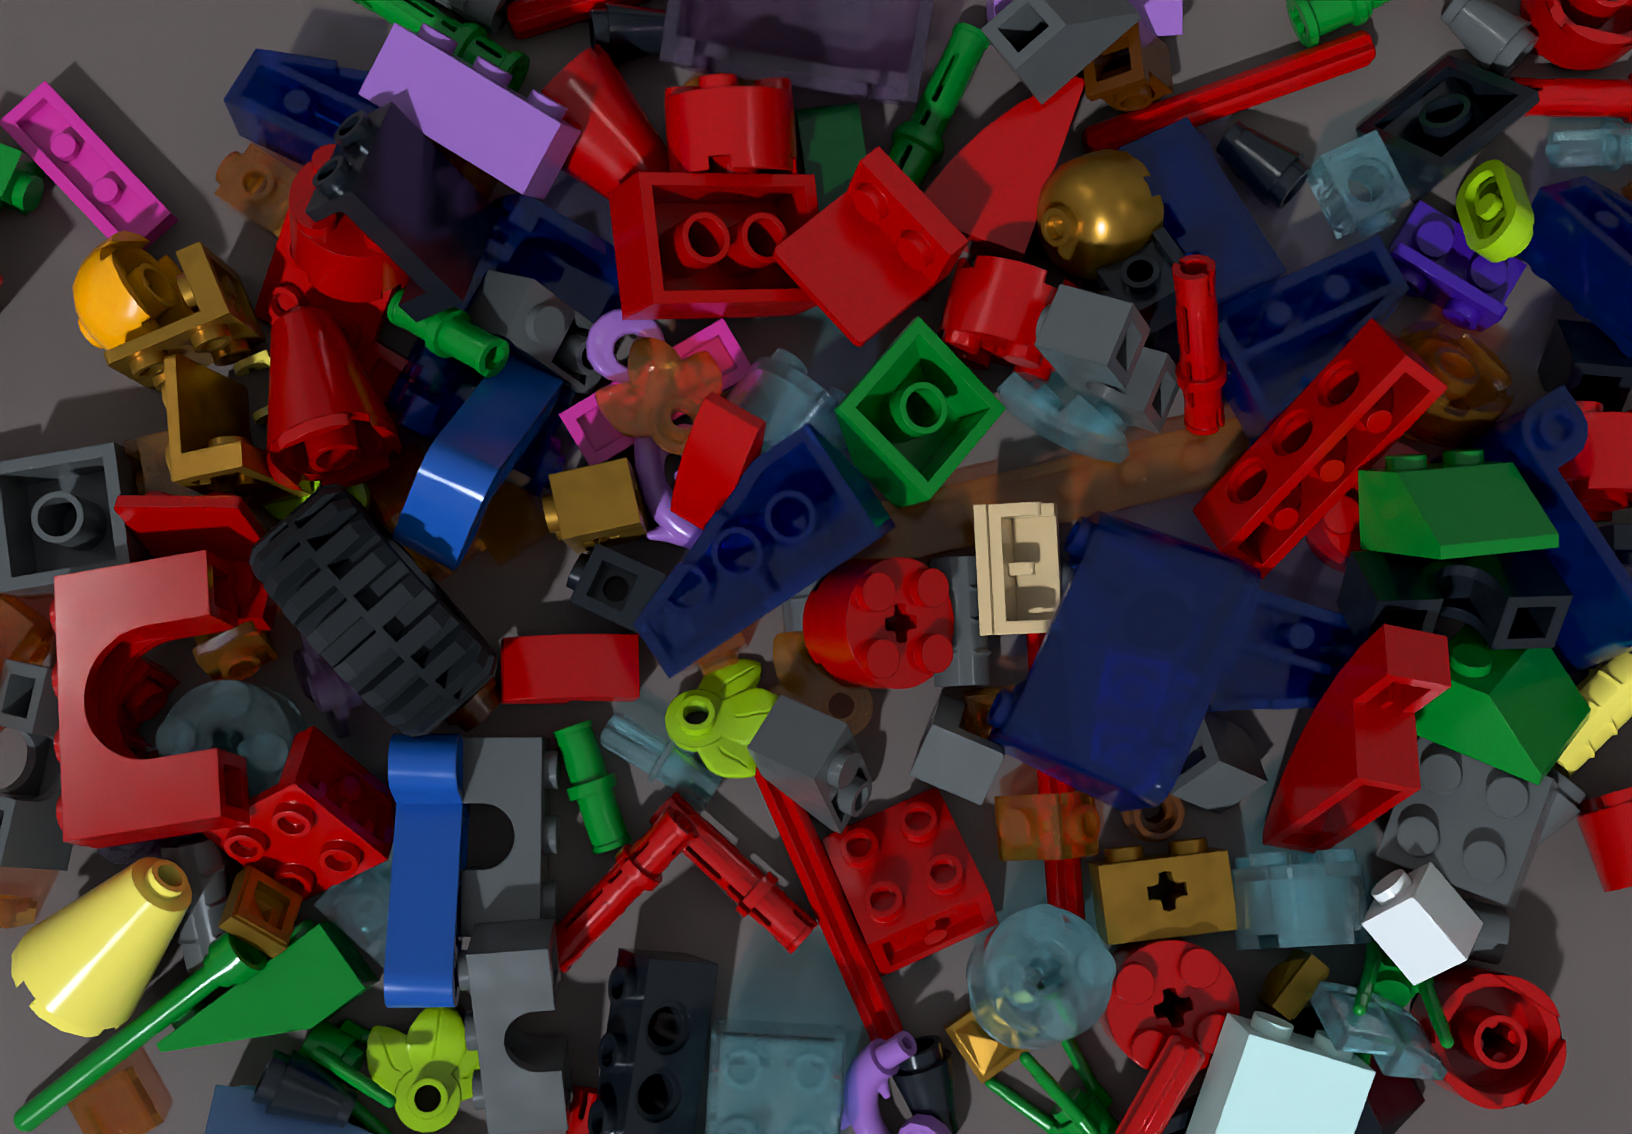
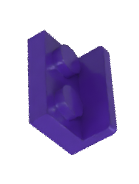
[1375,200,1527,332]

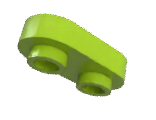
[1455,159,1534,263]

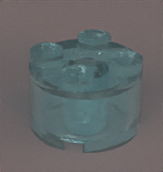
[726,348,848,498]
[155,680,307,798]
[1231,848,1372,950]
[966,904,1116,1050]

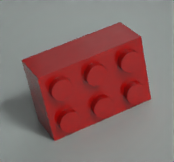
[608,172,819,320]

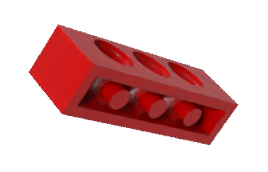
[1192,318,1449,580]

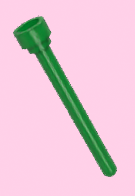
[13,931,267,1132]

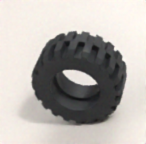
[249,483,499,737]

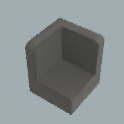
[909,693,1005,805]
[1155,708,1268,813]

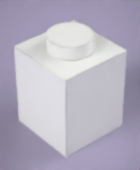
[1361,862,1483,986]

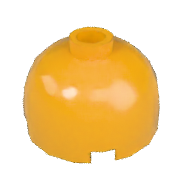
[72,230,200,350]

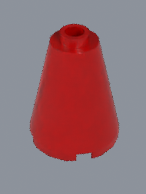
[541,44,669,200]
[266,305,402,491]

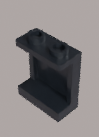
[305,101,498,323]

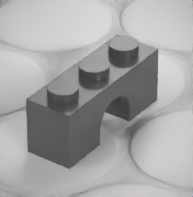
[1034,284,1179,434]
[0,659,74,871]
[460,737,561,937]
[457,918,573,1134]

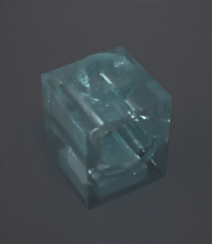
[1307,129,1411,240]

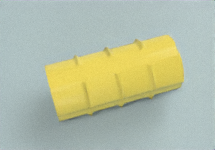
[1553,649,1632,778]

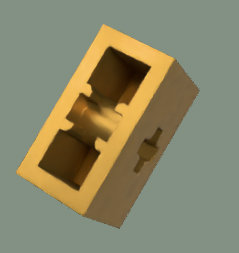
[542,458,649,554]
[1088,837,1239,945]

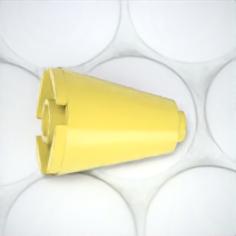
[11,857,192,1037]

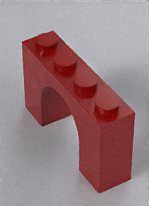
[49,550,250,849]

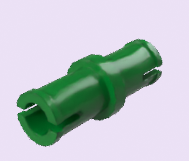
[387,287,510,378]
[552,719,632,855]

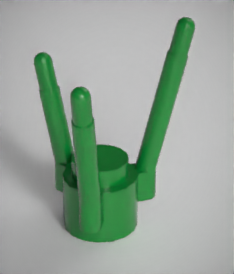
[1353,941,1454,1067]
[985,987,1120,1134]
[299,1019,396,1134]

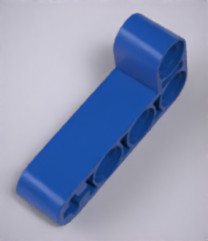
[392,352,564,571]
[384,733,471,1008]

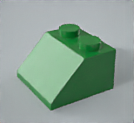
[834,316,1006,509]
[1358,449,1559,560]
[1415,623,1591,786]

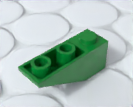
[156,918,379,1052]

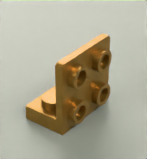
[103,241,267,391]
[161,354,312,508]

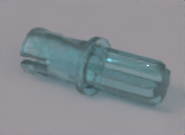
[1545,121,1632,172]
[599,713,723,809]

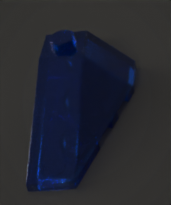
[633,423,897,679]

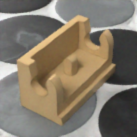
[973,502,1064,636]

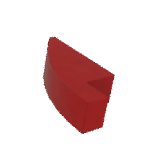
[919,76,1085,302]
[1262,624,1451,855]

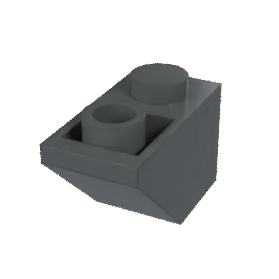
[981,0,1142,105]
[466,270,619,397]
[747,694,873,834]

